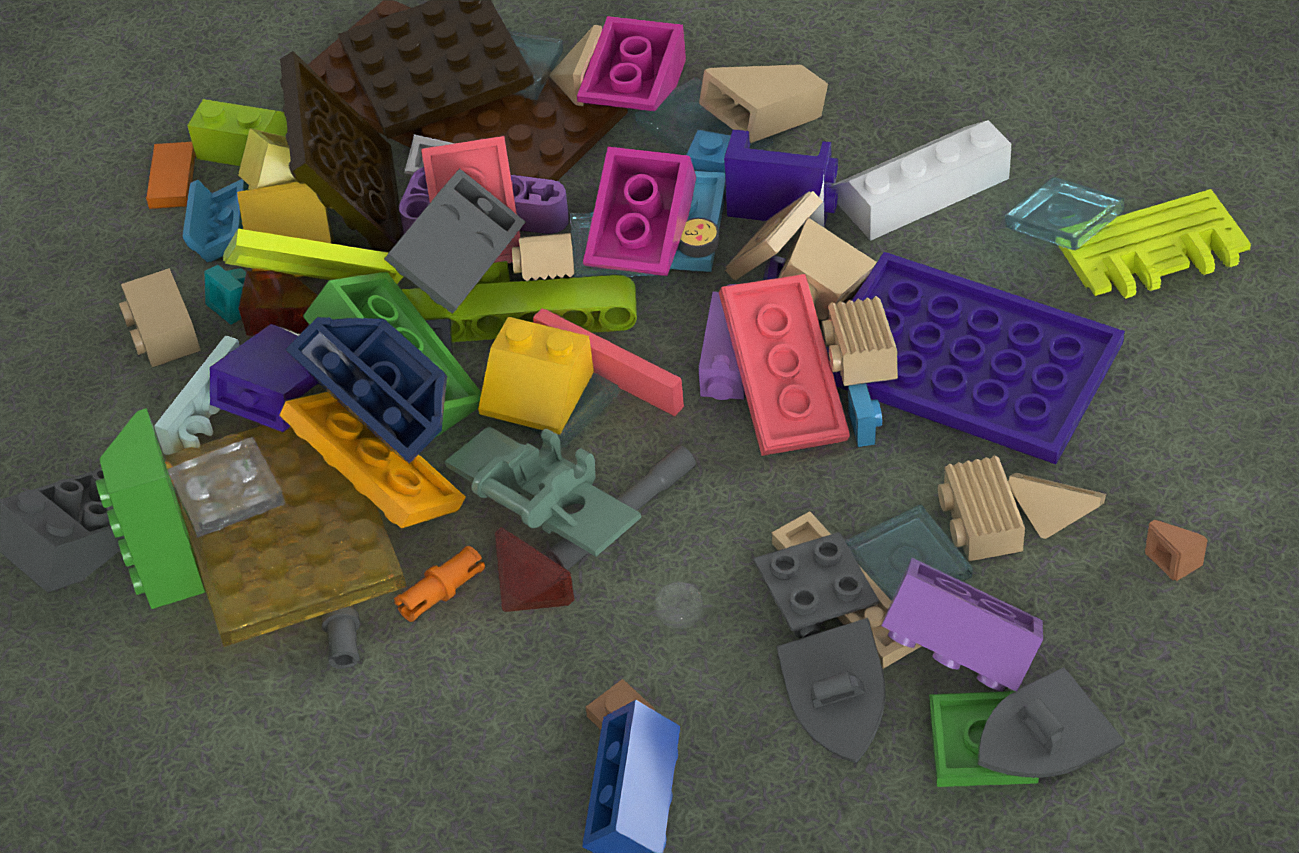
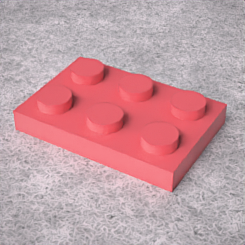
[421,136,521,263]

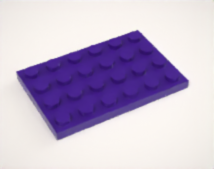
[826,252,1125,464]

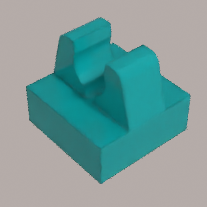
[204,265,253,324]

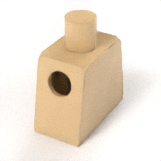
[778,218,877,320]

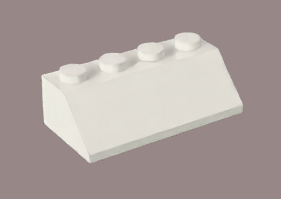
[832,120,1011,241]

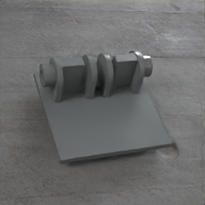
[753,532,879,639]

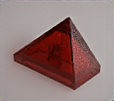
[495,527,575,612]

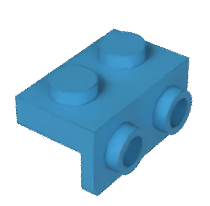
[183,179,249,262]

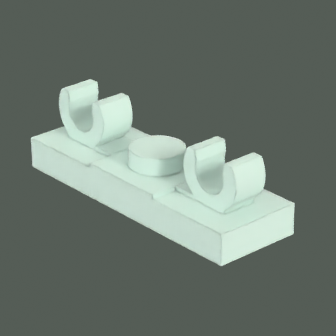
[154,335,240,458]

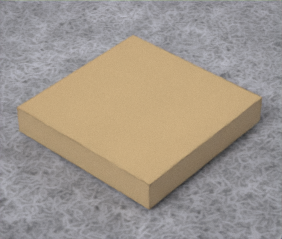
[725,191,823,280]

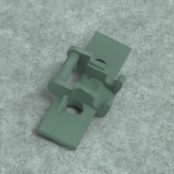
[444,426,641,557]

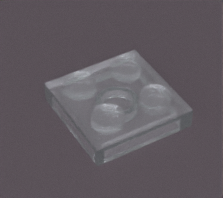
[168,437,285,538]

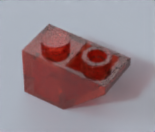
[239,271,317,336]

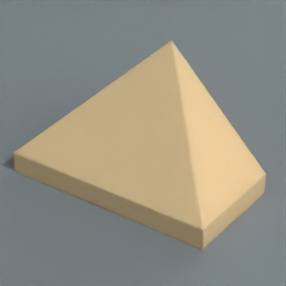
[549,25,602,106]
[1008,473,1106,539]

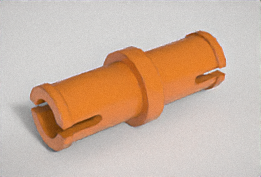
[394,546,485,622]

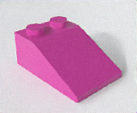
[577,16,686,111]
[583,147,697,276]

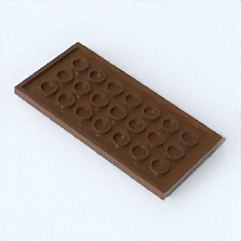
[308,0,628,181]

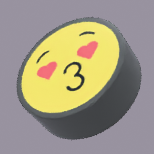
[678,218,719,258]

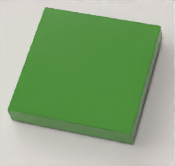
[929,691,1039,787]

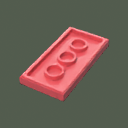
[719,274,850,456]

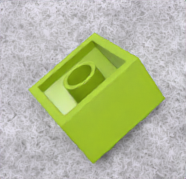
[187,99,288,166]

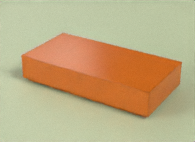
[146,142,196,209]

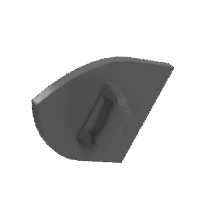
[776,618,886,764]
[978,667,1125,778]

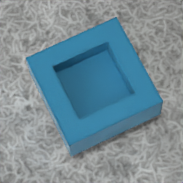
[686,130,731,173]
[848,383,882,447]

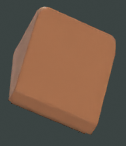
[1145,520,1208,581]

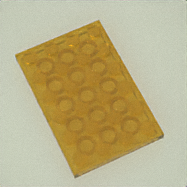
[165,425,407,647]

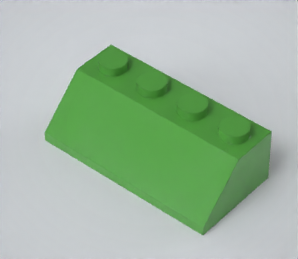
[303,272,481,438]
[96,408,205,609]

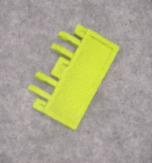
[1057,189,1251,299]
[223,229,404,284]

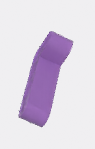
[399,167,569,234]

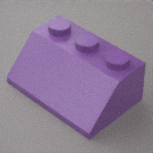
[882,558,1043,692]

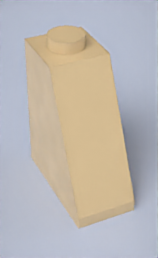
[699,65,828,143]

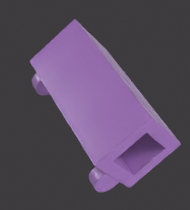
[699,284,745,400]

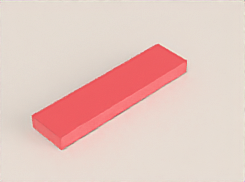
[533,308,684,416]

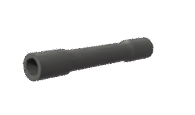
[546,445,696,573]

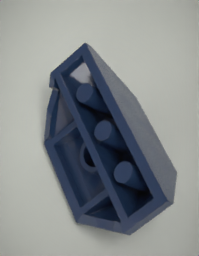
[285,317,447,464]

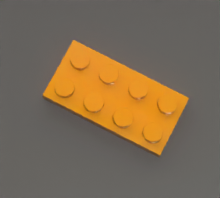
[279,392,466,529]

